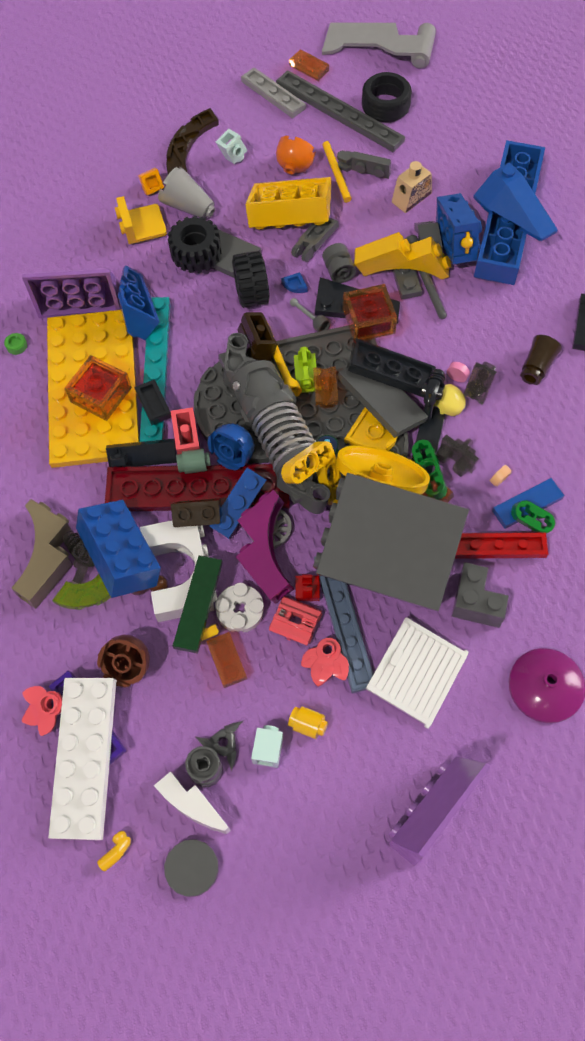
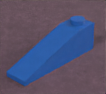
[473,162,558,241]
[118,265,160,340]

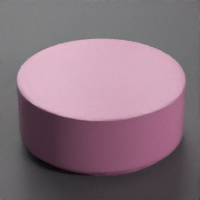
[447,362,470,383]

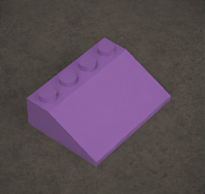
[22,269,121,318]
[389,757,490,866]

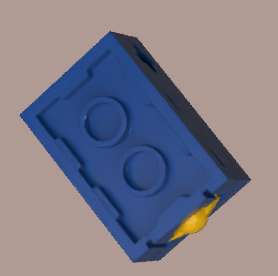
[436,193,482,264]

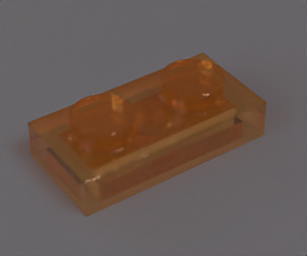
[289,49,329,81]
[206,632,247,688]

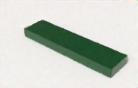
[173,555,223,654]

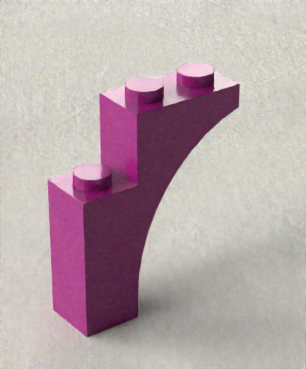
[236,490,294,604]

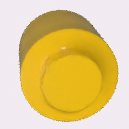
[288,706,328,739]

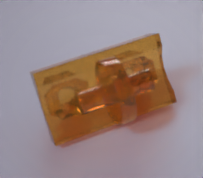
[313,367,338,408]

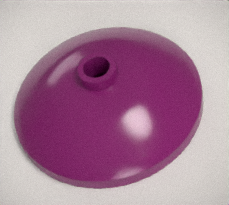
[509,648,585,723]

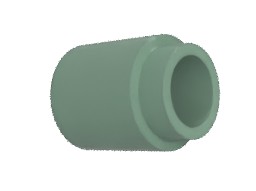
[176,448,211,474]

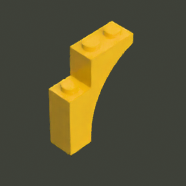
[354,232,451,280]

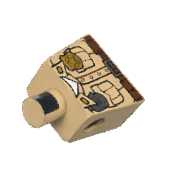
[392,161,432,213]

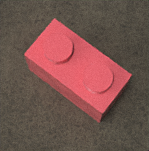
[171,407,200,454]

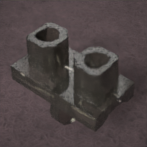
[464,362,497,405]
[436,434,479,477]

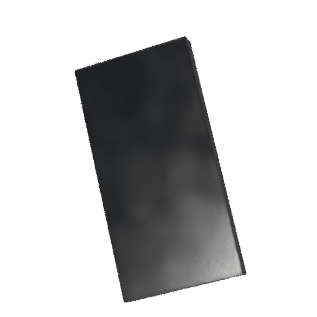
[348,338,436,398]

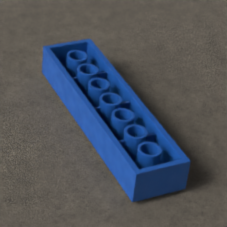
[474,140,546,285]

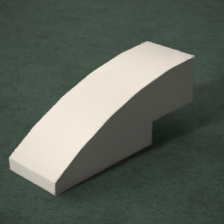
[154,772,231,834]

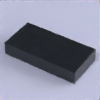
[134,379,171,426]

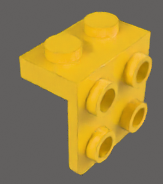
[114,196,167,244]

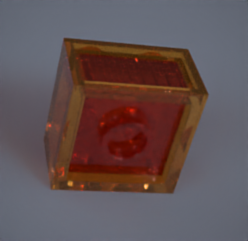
[343,284,397,341]
[65,355,132,421]

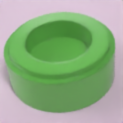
[4,333,27,355]

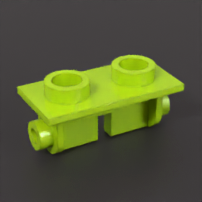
[294,347,319,393]

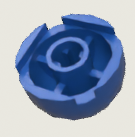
[207,423,255,470]

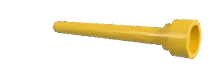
[267,322,302,397]

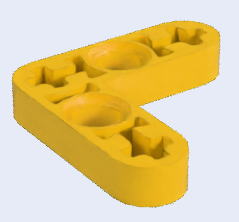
[281,441,342,505]

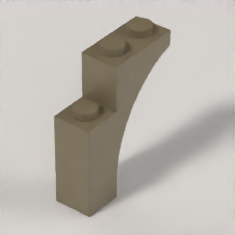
[11,499,72,609]

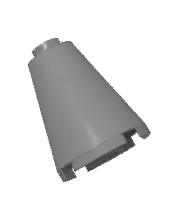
[158,167,215,219]

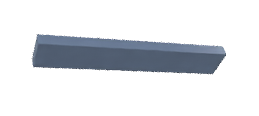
[314,556,373,694]

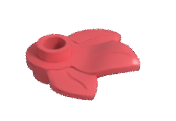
[301,638,349,687]
[22,686,63,736]

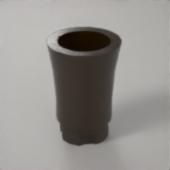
[520,335,562,385]

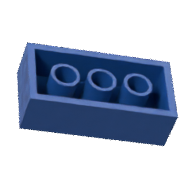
[76,500,161,598]

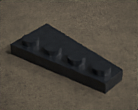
[315,277,400,324]

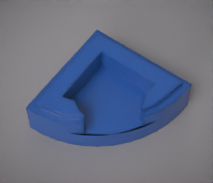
[281,272,308,293]

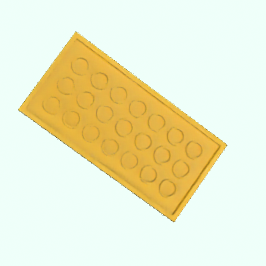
[47,310,140,468]

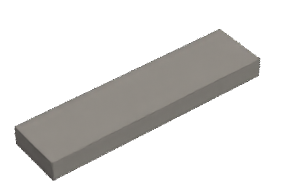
[241,68,306,118]

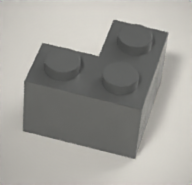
[451,562,509,628]

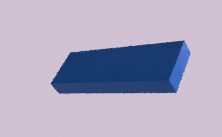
[492,478,565,529]

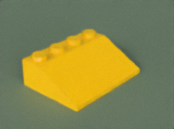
[245,177,331,229]

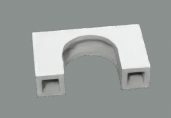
[140,521,217,622]

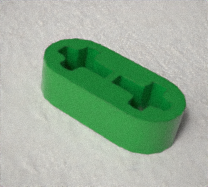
[511,500,555,533]

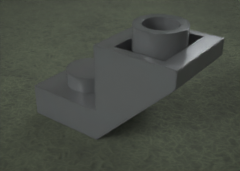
[414,221,443,250]

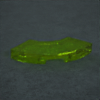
[52,574,111,610]

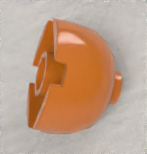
[276,136,316,175]

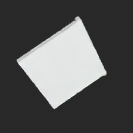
[365,617,469,729]

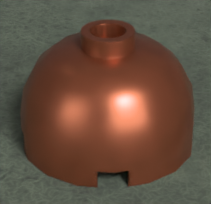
[97,634,150,687]

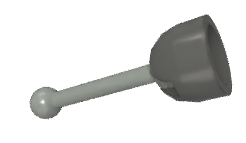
[290,298,331,332]

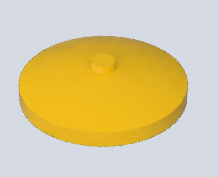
[335,446,430,495]

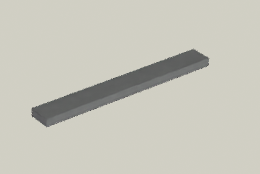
[276,70,405,152]

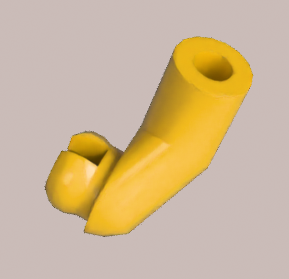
[97,831,131,871]

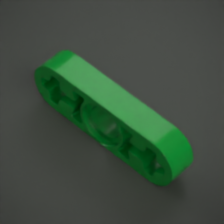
[412,440,447,500]

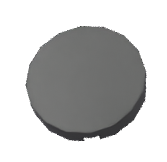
[164,839,219,897]

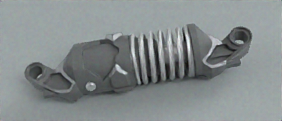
[218,333,331,514]

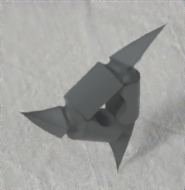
[195,721,243,771]

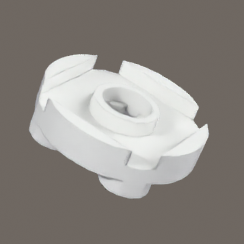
[215,583,264,632]

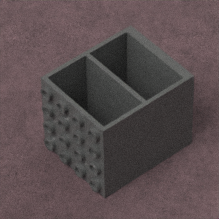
[313,473,469,611]

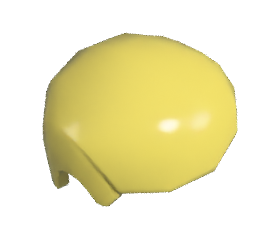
[434,384,466,416]

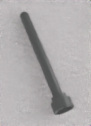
[405,235,447,319]

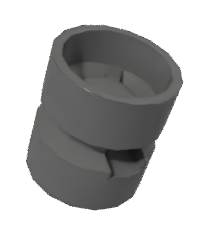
[322,243,356,283]
[185,746,223,787]

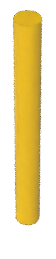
[322,141,351,203]

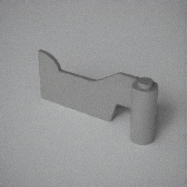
[322,23,436,68]

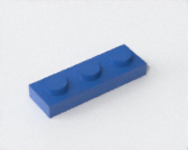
[209,468,267,539]

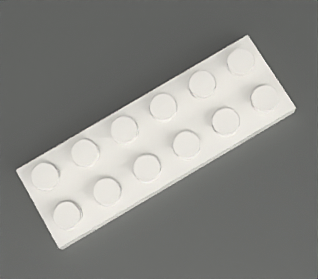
[48,678,116,840]

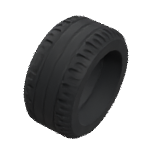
[362,72,412,122]

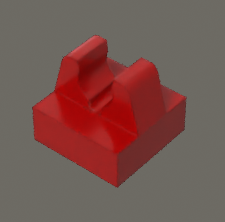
[295,574,320,601]

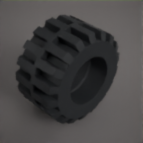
[168,216,222,273]
[232,250,270,308]

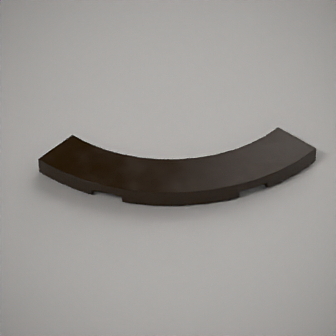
[166,108,219,174]

